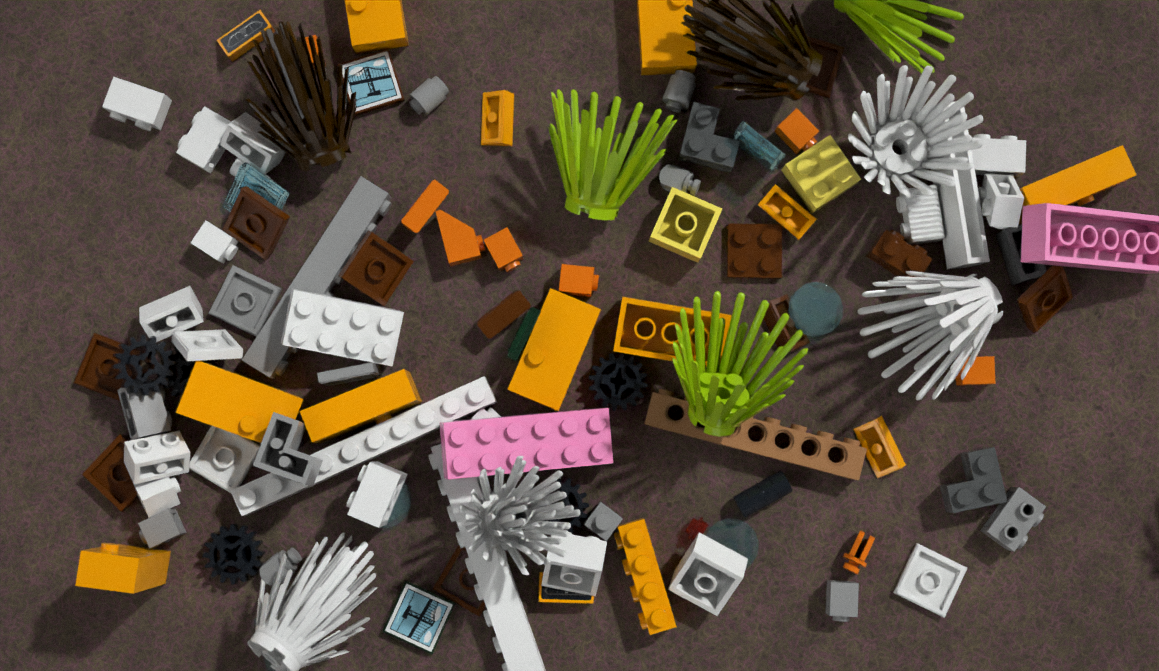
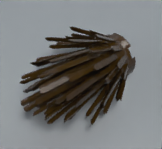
[681,0,822,101]
[244,21,357,171]

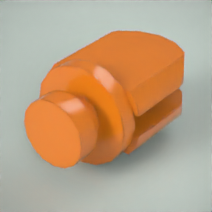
[843,530,875,575]

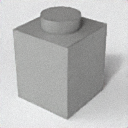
[584,501,623,541]
[138,508,187,548]
[826,580,859,622]

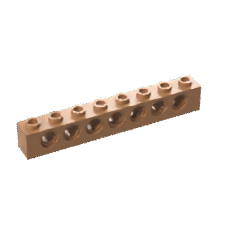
[644,389,867,481]

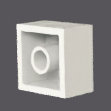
[346,461,408,528]
[541,532,607,597]
[668,532,748,616]

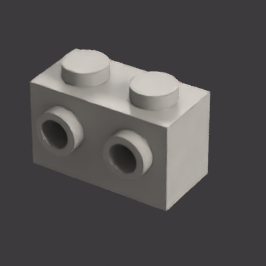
[118,378,172,440]
[980,486,1046,552]

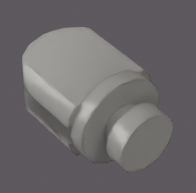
[659,164,701,196]
[259,547,302,585]

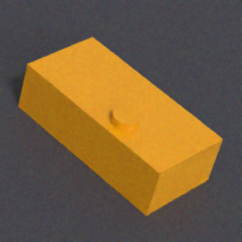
[345,0,409,54]
[637,0,697,75]
[1019,145,1136,225]
[507,288,601,412]
[613,296,732,367]
[176,361,303,443]
[300,369,422,443]
[75,543,171,594]

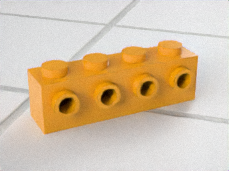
[614,518,677,635]

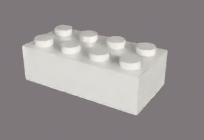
[281,288,404,366]

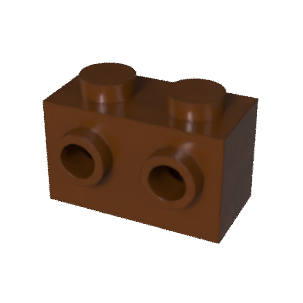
[866,230,932,277]

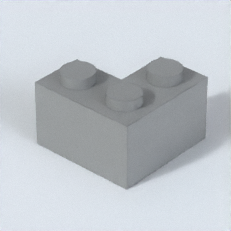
[253,412,323,487]

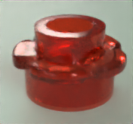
[685,517,709,541]

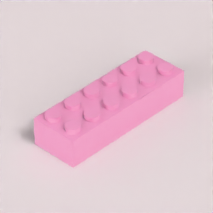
[1021,203,1159,274]
[439,408,613,480]

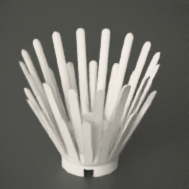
[848,65,984,198]
[857,271,1003,400]

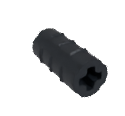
[733,470,793,518]

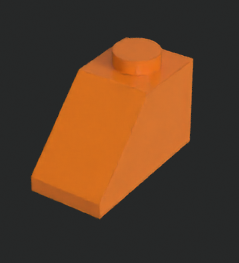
[435,210,485,266]

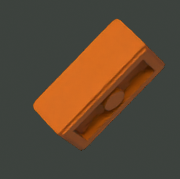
[401,179,449,233]

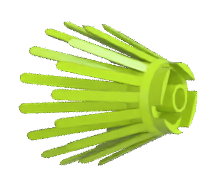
[834,0,964,74]
[548,89,677,220]
[672,291,808,437]

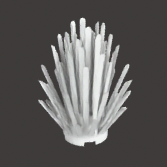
[460,456,580,575]
[247,533,378,671]

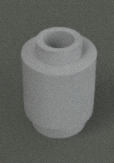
[662,70,696,112]
[409,76,449,115]

